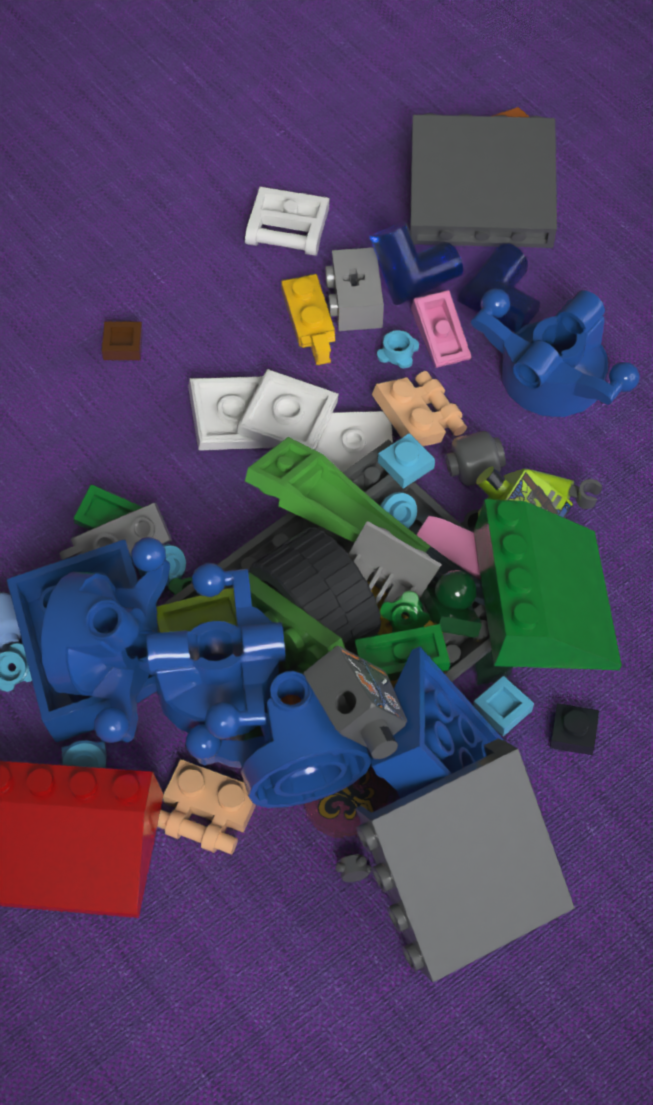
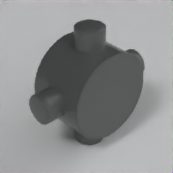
[335,855,372,882]

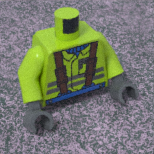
[476,466,602,518]

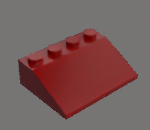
[0,761,163,918]

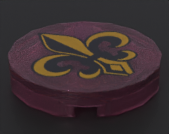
[304,764,389,839]

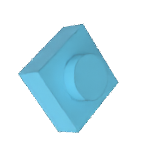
[378,433,435,489]
[473,676,534,736]

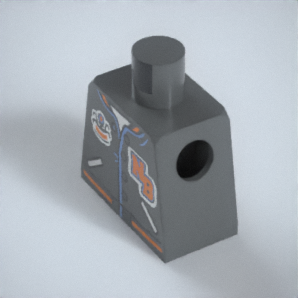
[303,645,407,759]

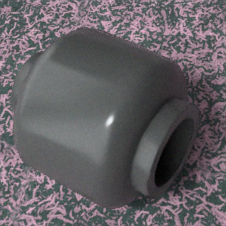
[445,431,506,486]

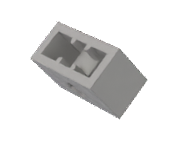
[325,247,384,331]

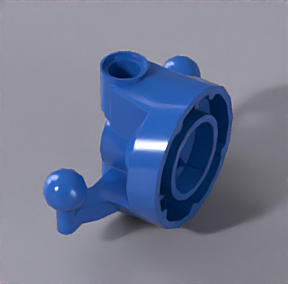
[471,288,640,417]
[41,537,170,743]
[146,563,285,739]
[185,671,394,808]

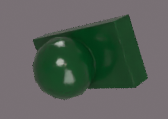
[420,570,482,638]

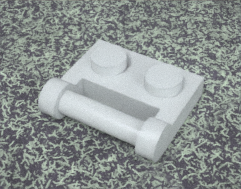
[245,187,329,256]

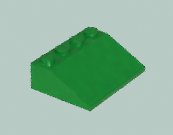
[474,499,622,670]

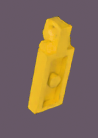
[281,274,335,366]

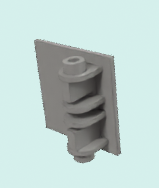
[348,521,441,617]

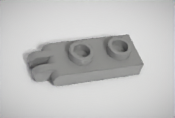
[59,503,172,560]

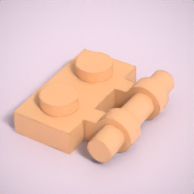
[372,371,467,447]
[157,759,256,855]

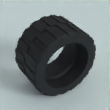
[249,527,381,652]

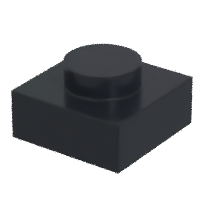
[550,703,599,755]

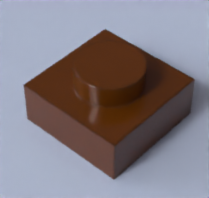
[102,321,143,361]

